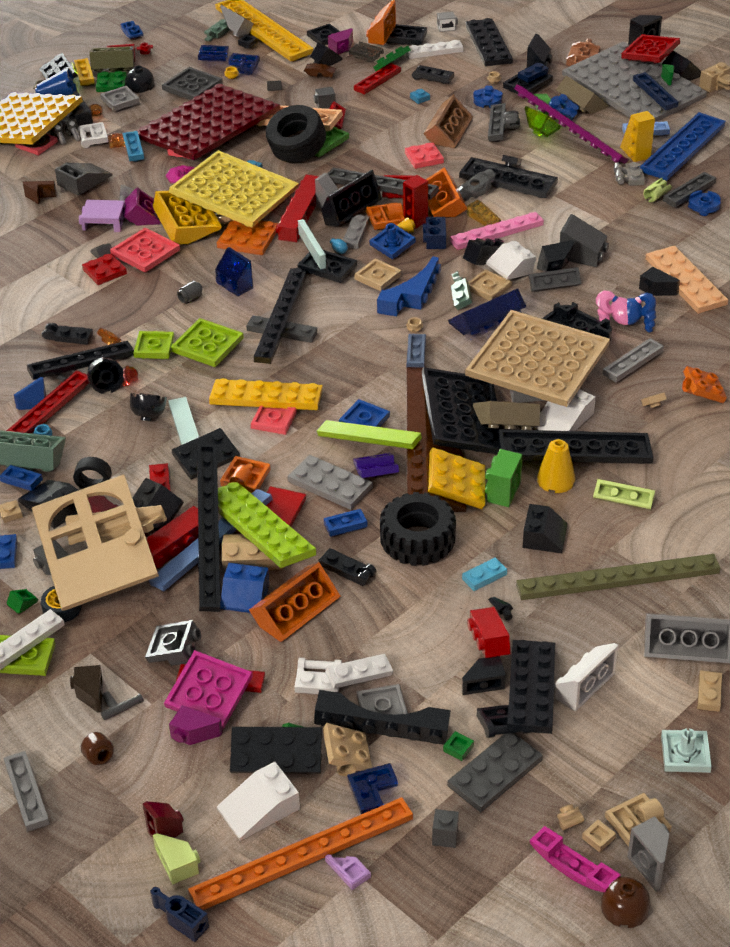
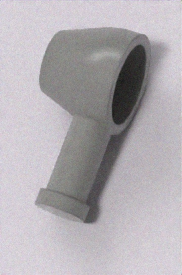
[119,185,133,202]

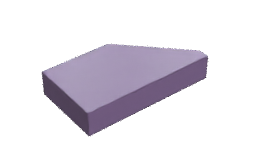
[325,855,371,890]

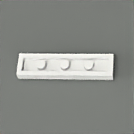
[406,40,463,59]
[0,609,65,670]

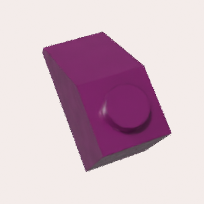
[328,28,353,54]
[169,705,223,745]

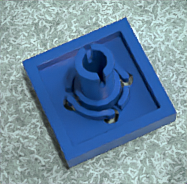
[369,223,416,260]

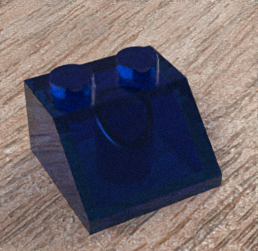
[215,247,253,296]

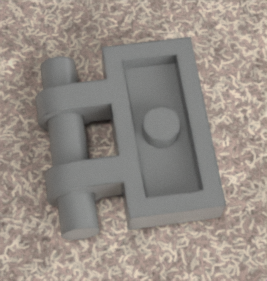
[613,162,645,186]

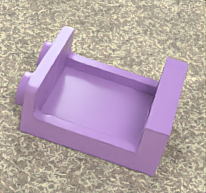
[79,200,125,232]

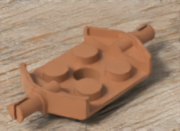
[566,39,600,67]

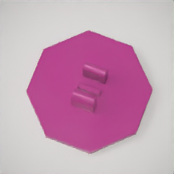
[166,165,194,184]

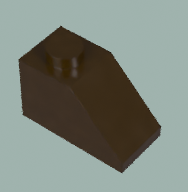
[70,665,103,713]

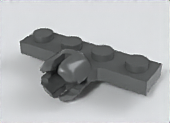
[488,103,520,142]

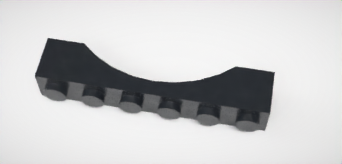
[314,690,451,745]

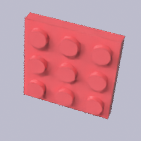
[110,228,180,273]

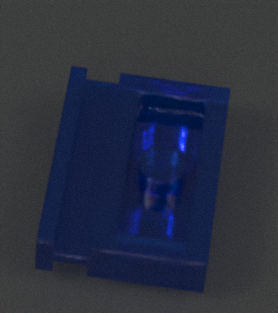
[198,45,229,61]

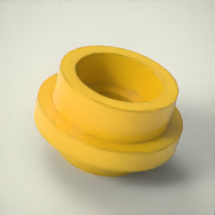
[224,66,239,79]

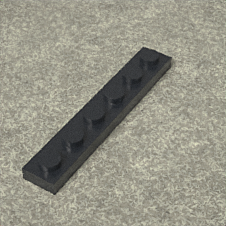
[27,340,134,380]

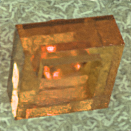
[108,133,125,148]
[97,327,122,345]

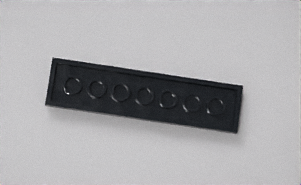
[498,429,654,464]

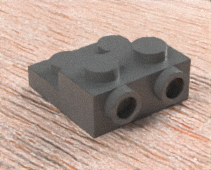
[145,620,202,666]

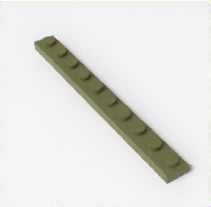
[516,554,720,600]

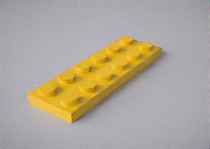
[209,378,322,410]

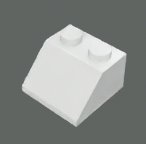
[486,241,536,280]

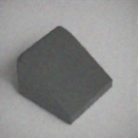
[267,80,282,91]
[90,243,112,258]

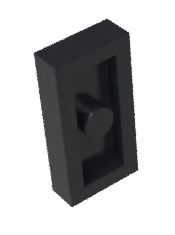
[502,155,522,167]

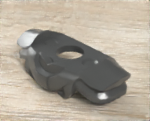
[458,169,495,202]

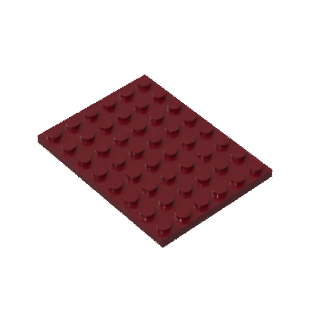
[136,84,280,160]

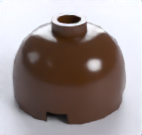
[601,877,650,928]

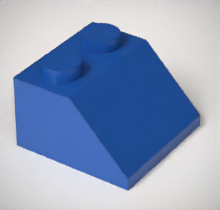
[220,563,270,613]

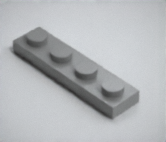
[603,338,664,383]
[4,751,50,832]

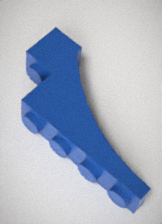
[377,256,441,316]

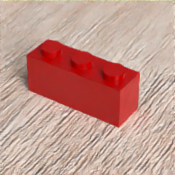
[403,175,428,229]
[467,607,510,658]

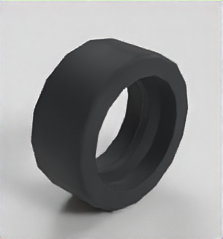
[73,457,112,489]

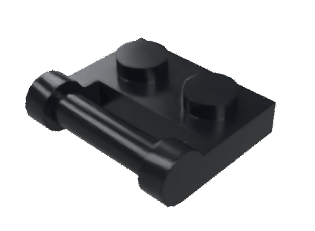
[476,705,531,738]

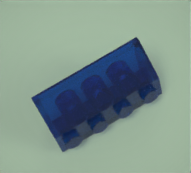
[448,288,526,336]

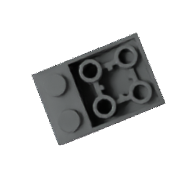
[55,162,113,196]

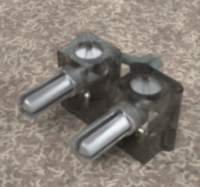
[51,118,80,145]

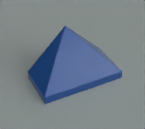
[14,377,46,410]

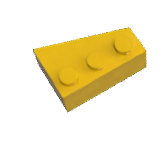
[620,111,655,162]

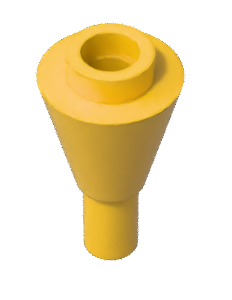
[396,217,415,233]

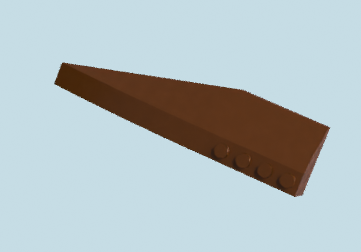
[407,364,466,512]

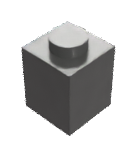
[313,87,336,109]
[432,809,459,848]

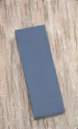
[406,334,426,369]

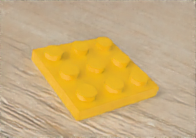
[428,448,485,509]

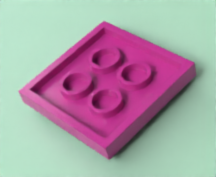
[164,650,253,730]

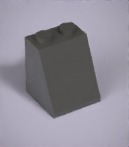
[560,214,609,267]

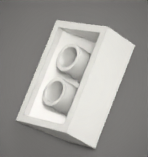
[554,643,618,712]

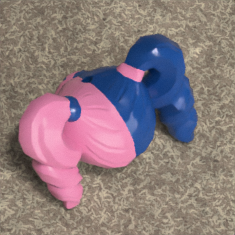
[596,290,656,333]

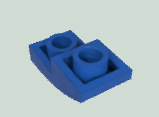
[121,21,143,39]

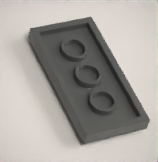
[447,733,543,813]

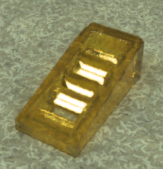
[467,200,501,226]

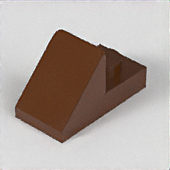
[23,181,57,204]

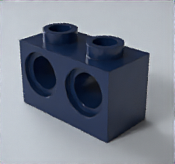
[423,217,446,249]

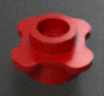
[136,42,153,55]

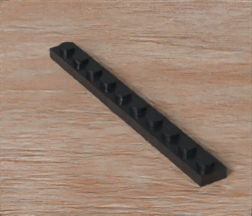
[253,268,307,364]
[197,443,220,612]

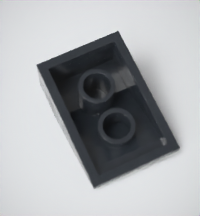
[18,480,79,529]

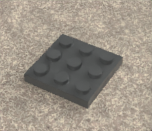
[162,67,223,100]

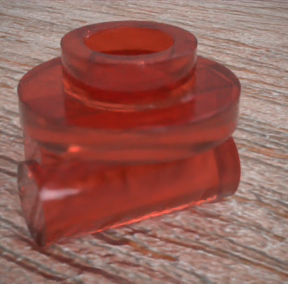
[122,366,138,387]

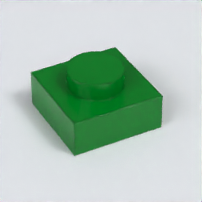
[443,731,474,761]

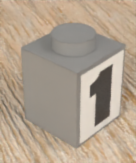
[437,11,458,32]

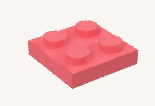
[405,143,444,169]

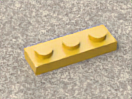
[74,58,95,86]

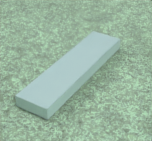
[298,219,326,269]
[168,397,199,445]

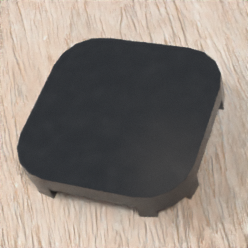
[542,302,612,341]

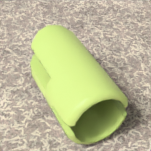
[643,178,672,202]

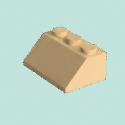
[222,534,284,572]

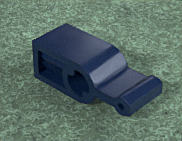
[150,887,209,942]

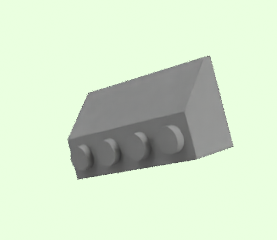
[644,613,730,663]

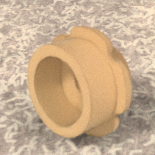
[487,71,501,84]
[406,317,423,333]

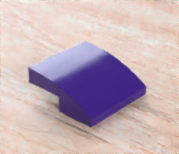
[353,453,399,478]

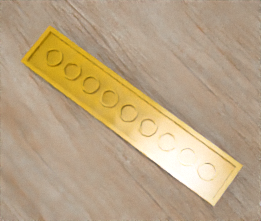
[215,0,314,62]

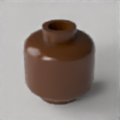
[80,732,114,765]

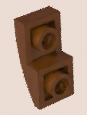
[304,63,336,78]

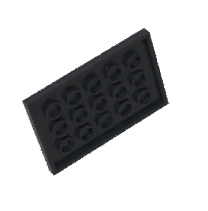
[421,367,503,455]

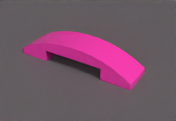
[530,826,621,892]

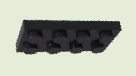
[230,727,322,774]

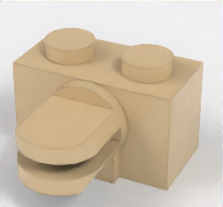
[699,62,730,92]

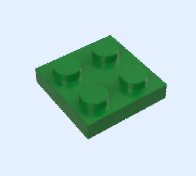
[96,71,127,92]

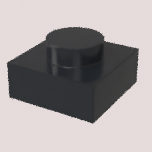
[238,35,258,49]

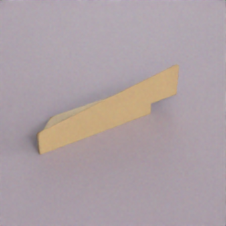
[65,505,167,545]

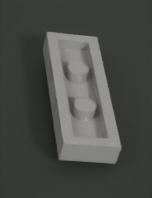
[343,215,369,249]

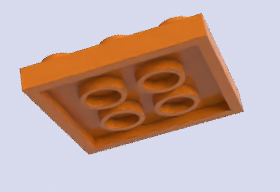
[217,220,278,256]

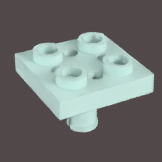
[661,728,711,773]

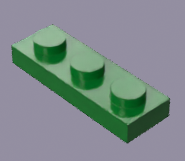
[373,46,411,71]

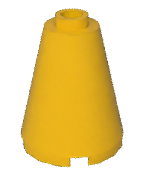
[537,439,576,493]

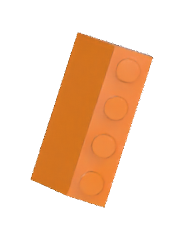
[249,562,341,642]

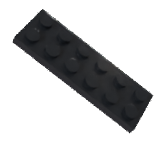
[466,18,513,66]
[459,157,558,198]
[507,640,555,734]

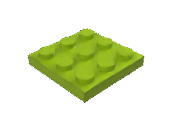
[171,318,244,367]

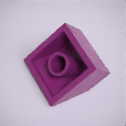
[124,187,161,226]

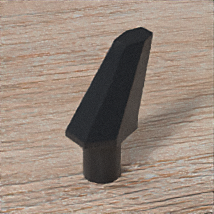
[488,597,513,620]

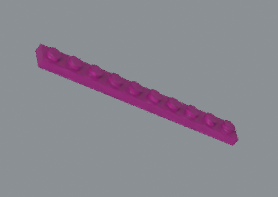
[514,84,629,164]

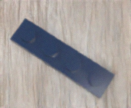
[633,72,679,111]

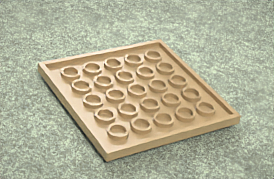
[465,310,610,407]

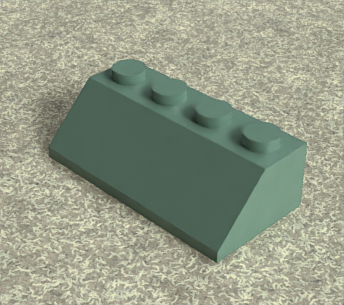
[0,430,66,472]

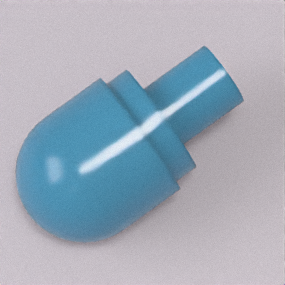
[330,238,348,254]

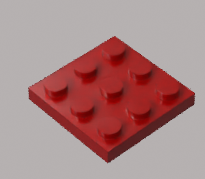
[621,34,680,63]

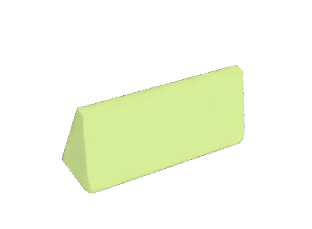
[593,479,655,510]

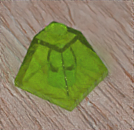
[524,106,561,137]

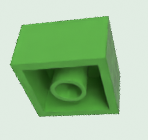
[485,449,522,507]

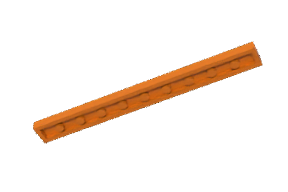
[188,797,413,910]

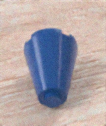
[35,69,77,96]

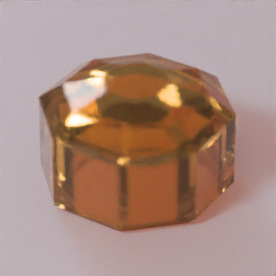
[89,104,103,117]

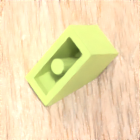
[153,834,201,885]

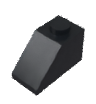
[310,42,343,66]
[639,267,680,296]
[462,656,506,695]

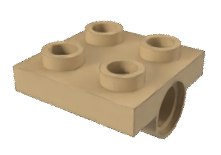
[322,723,372,776]
[605,793,672,847]

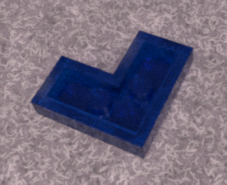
[229,53,260,75]
[347,763,398,814]

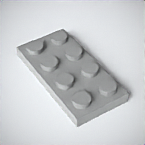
[288,455,373,510]

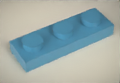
[123,131,144,162]

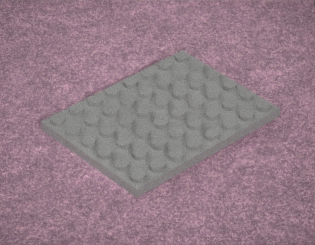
[562,42,707,122]

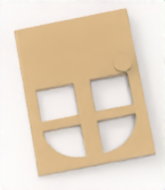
[32,475,159,611]

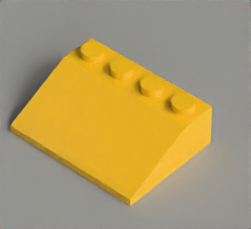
[153,191,222,245]

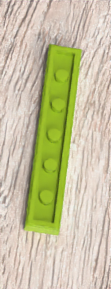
[317,420,422,449]

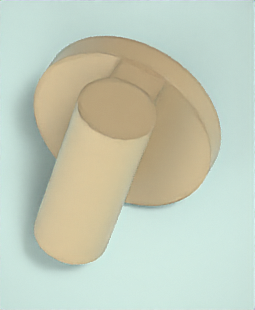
[557,804,584,831]

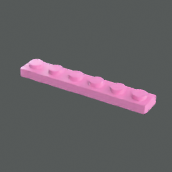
[450,212,544,250]

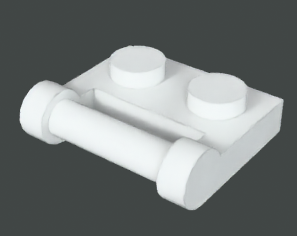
[77,122,108,148]
[295,657,342,694]

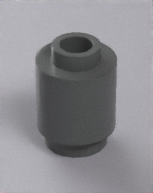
[177,280,203,303]

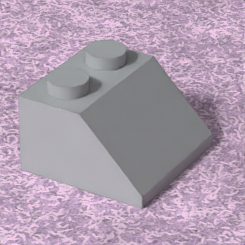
[627,816,669,891]

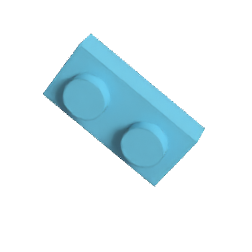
[462,557,507,591]

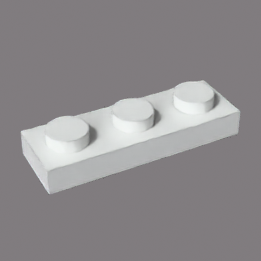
[325,654,393,689]

